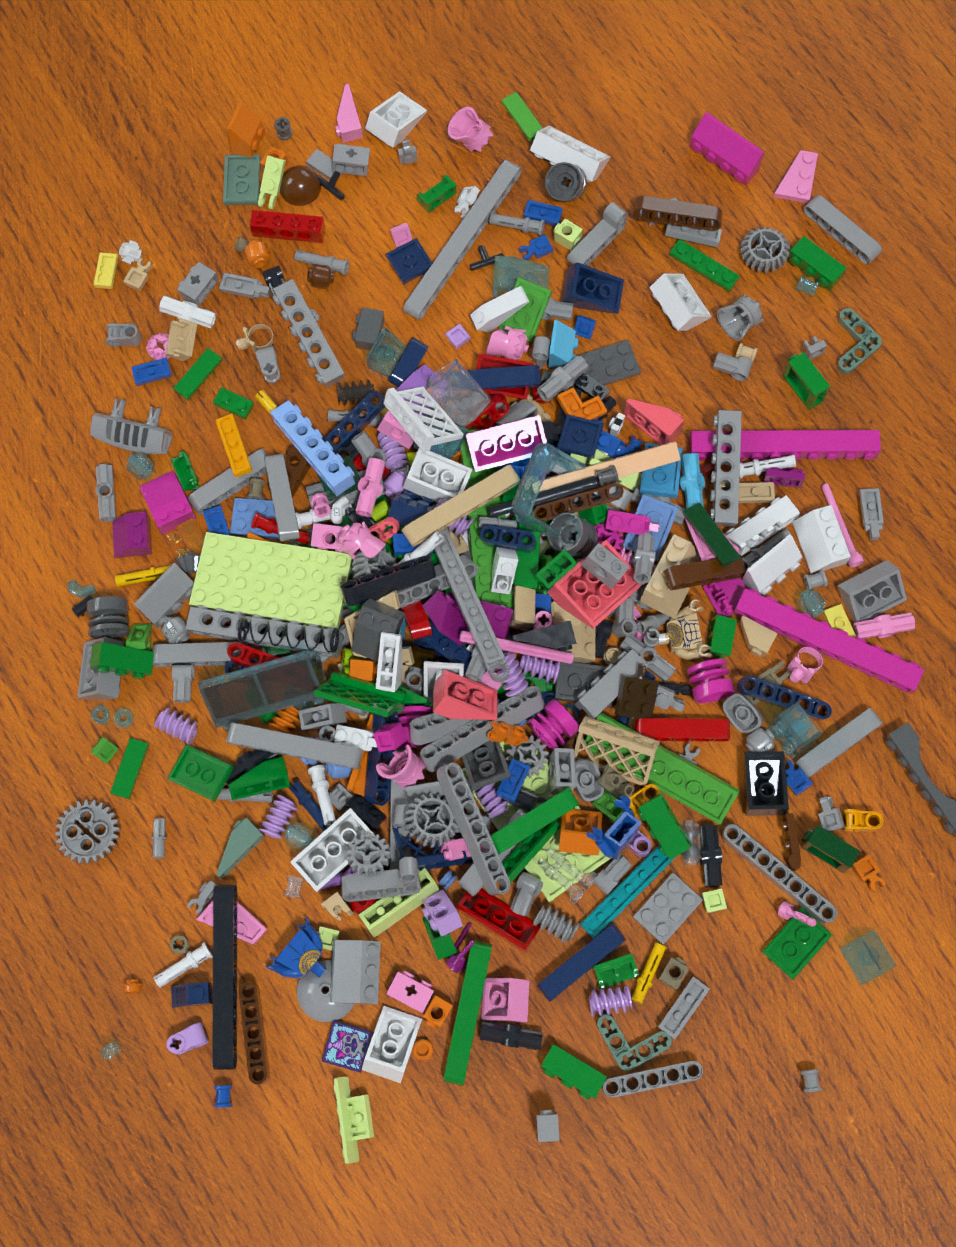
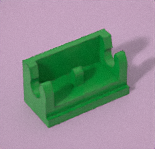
[417,174,457,213]
[705,615,737,659]
[593,953,639,989]

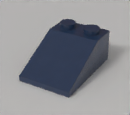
[561,262,624,314]

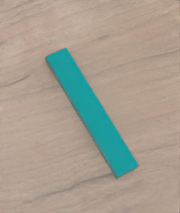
[580,846,678,939]

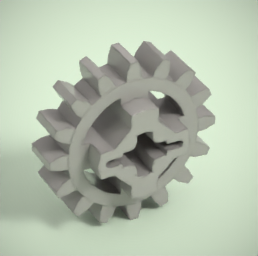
[506,735,549,779]
[346,833,391,877]

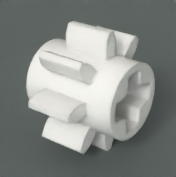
[119,240,142,264]

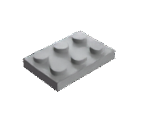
[633,873,703,945]

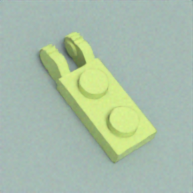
[258,156,286,210]

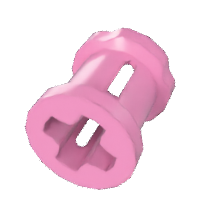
[311,493,331,518]

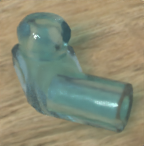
[67,580,96,598]

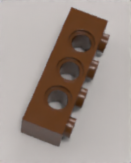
[267,433,325,498]

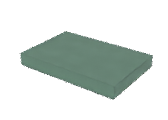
[223,155,261,205]

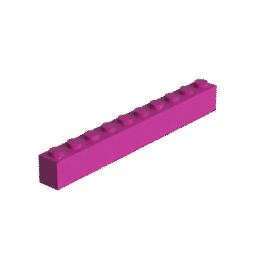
[690,430,881,461]
[733,588,924,694]

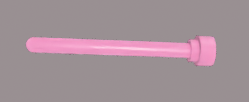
[822,483,864,568]

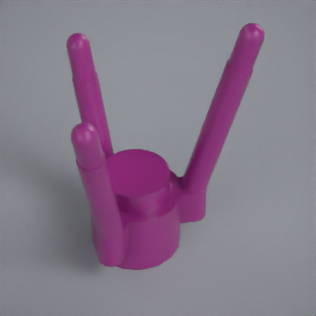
[445,923,474,974]

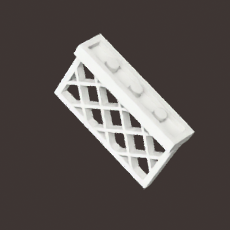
[383,386,464,452]

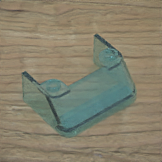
[512,443,586,536]

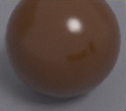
[280,165,321,206]

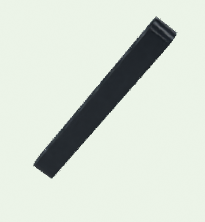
[213,885,238,1070]

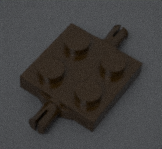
[614,664,659,730]

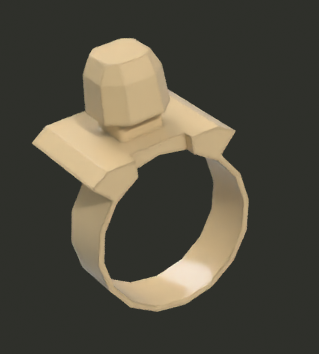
[235,324,274,354]

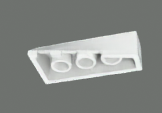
[725,495,800,557]

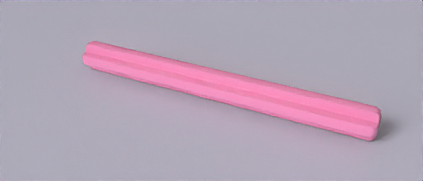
[460,631,574,664]

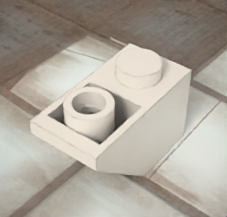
[491,547,518,594]

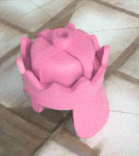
[448,107,493,152]
[486,326,529,360]
[337,521,386,560]
[376,744,425,790]

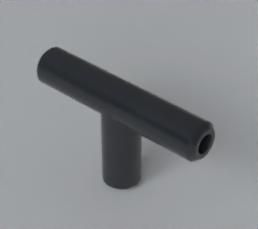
[318,171,345,201]
[470,245,505,271]

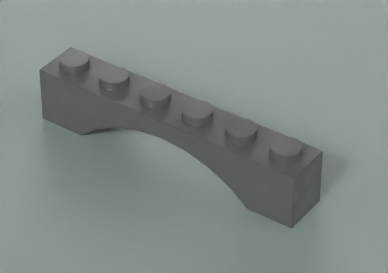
[885,722,956,837]

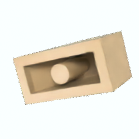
[739,616,778,658]

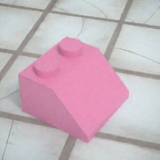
[481,978,530,1022]

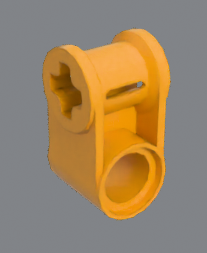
[629,784,660,818]
[843,809,883,832]

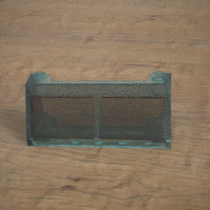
[198,650,327,731]

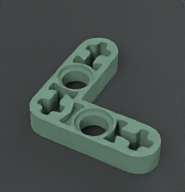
[837,308,882,375]
[597,1014,672,1071]

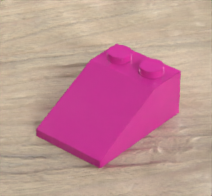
[139,471,197,535]

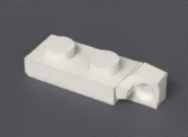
[334,725,377,751]

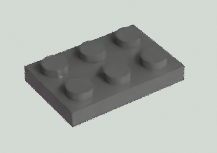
[578,340,641,386]
[554,662,613,707]

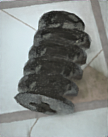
[337,379,376,406]

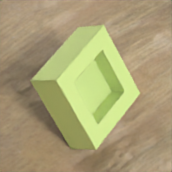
[702,889,727,913]
[318,926,340,951]

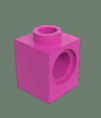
[373,722,407,752]

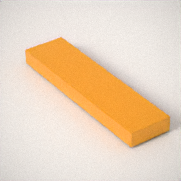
[215,413,253,478]

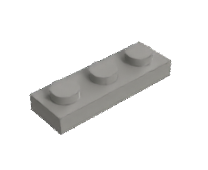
[665,225,722,247]
[658,977,710,1040]

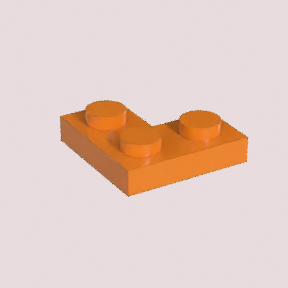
[556,387,608,420]

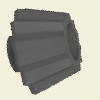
[176,552,201,574]

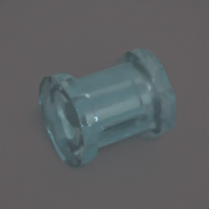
[796,275,820,297]

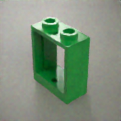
[783,352,830,410]

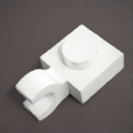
[454,186,480,218]

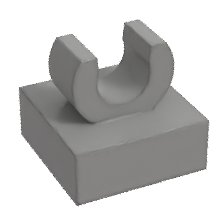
[803,336,827,360]
[329,783,353,812]

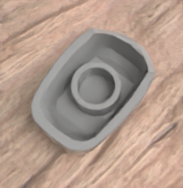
[723,693,763,733]
[575,759,604,802]

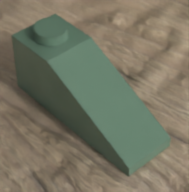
[216,818,265,879]

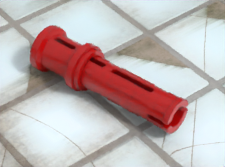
[251,512,310,545]

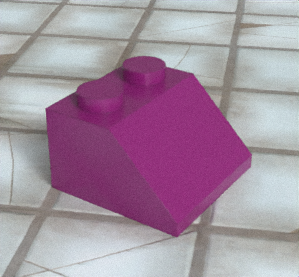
[112,512,152,558]
[422,590,467,646]
[465,600,513,652]

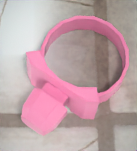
[787,647,823,683]

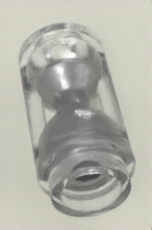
[681,820,701,866]

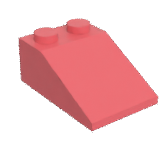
[624,399,684,445]
[433,670,497,720]

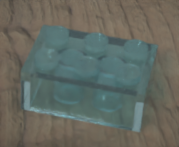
[769,702,822,759]

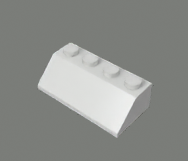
[530,126,611,182]
[291,808,375,892]

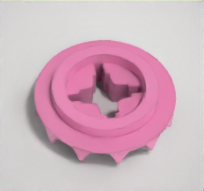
[146,332,170,360]

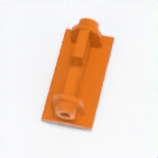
[487,721,529,746]

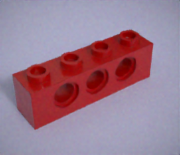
[250,210,326,243]

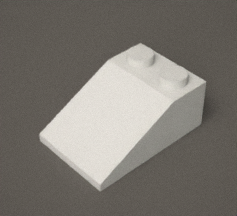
[365,91,427,148]
[424,661,464,708]
[362,1006,422,1083]

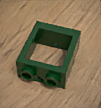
[801,825,860,873]

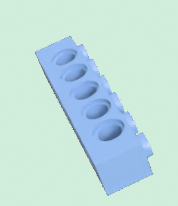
[270,400,355,496]

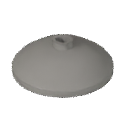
[297,960,354,1022]

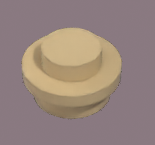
[603,647,622,666]

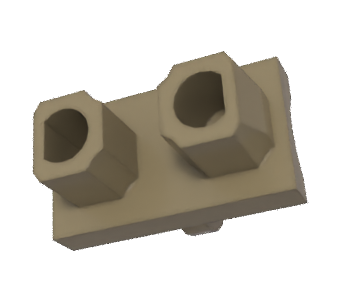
[597,766,635,800]

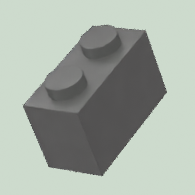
[353,307,385,352]

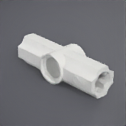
[159,296,216,328]

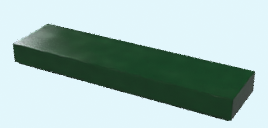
[683,502,740,568]

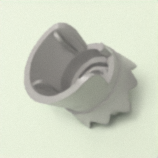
[717,294,764,341]

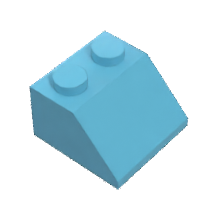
[549,320,579,370]

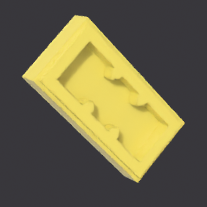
[93,252,119,289]
[823,604,856,638]

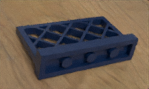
[392,813,474,871]

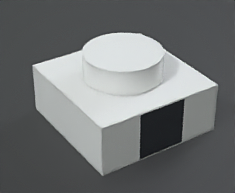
[609,413,626,437]

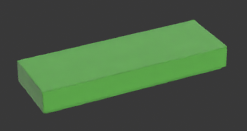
[501,92,543,142]

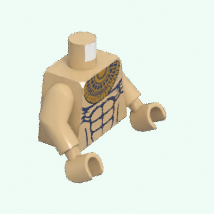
[658,599,712,661]

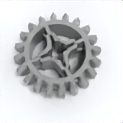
[740,225,790,274]
[352,548,396,597]
[404,793,458,848]

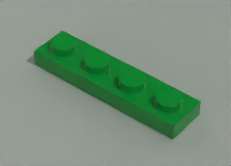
[669,239,740,292]
[502,820,561,883]

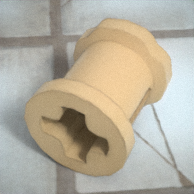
[735,343,758,362]

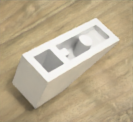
[470,286,529,333]
[376,632,403,692]

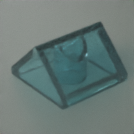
[366,327,406,378]
[840,929,896,985]

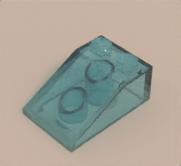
[493,256,549,299]

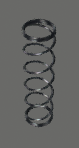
[238,617,339,653]

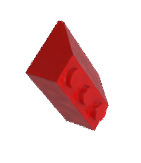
[476,354,534,400]

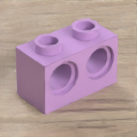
[422,890,463,937]

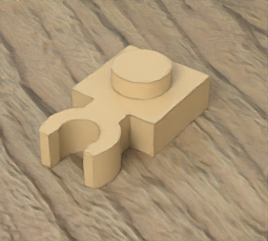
[123,258,152,291]

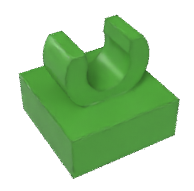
[91,737,119,764]

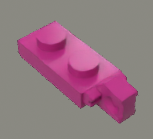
[606,510,660,534]

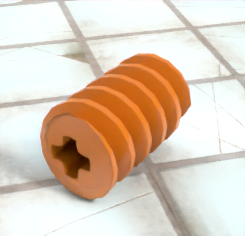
[268,704,300,734]

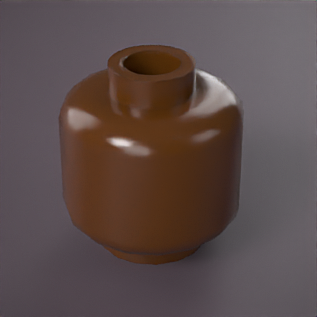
[307,264,334,289]

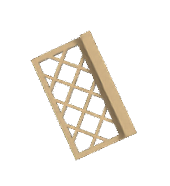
[574,716,660,786]

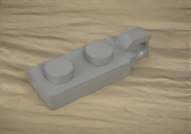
[219,273,271,299]
[859,488,884,541]

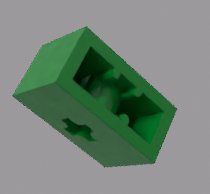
[534,549,578,591]

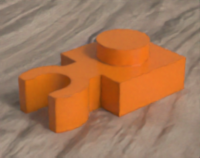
[852,854,886,893]

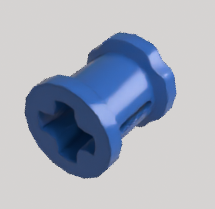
[214,1085,232,1107]

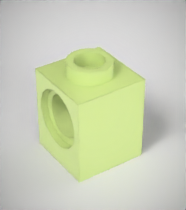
[553,219,583,251]

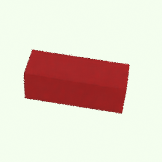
[456,888,541,953]

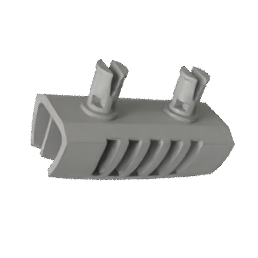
[90,398,173,454]

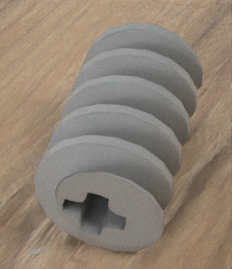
[533,905,579,944]

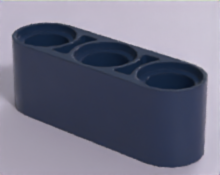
[388,337,429,387]
[480,525,537,553]

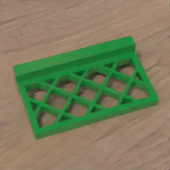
[314,671,407,717]

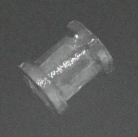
[283,876,305,899]

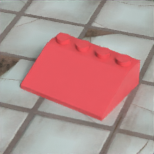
[547,540,643,629]

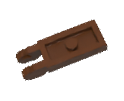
[781,813,802,871]

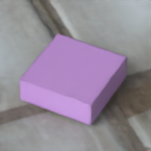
[445,324,471,349]

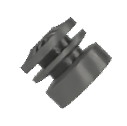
[545,162,587,202]
[547,512,598,559]
[86,596,130,639]

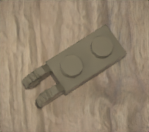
[744,661,792,705]

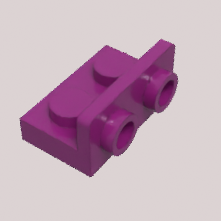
[763,467,805,488]

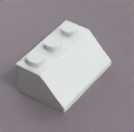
[649,273,712,331]
[403,448,472,503]
[792,505,851,574]
[742,534,802,596]

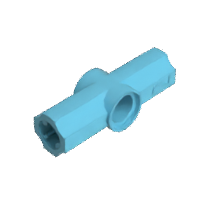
[680,453,705,509]

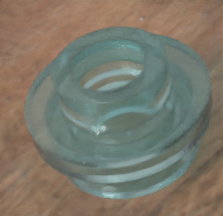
[114,708,133,728]

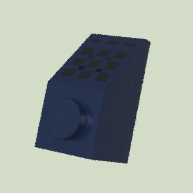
[171,982,213,1008]

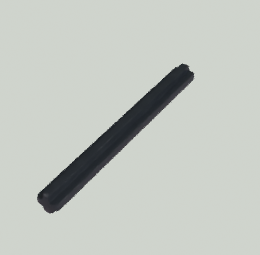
[488,476,599,518]

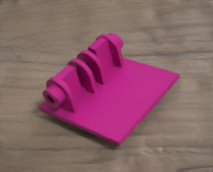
[703,578,747,617]

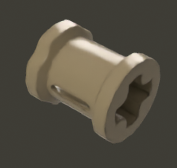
[247,478,265,500]

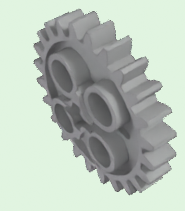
[55,799,121,864]

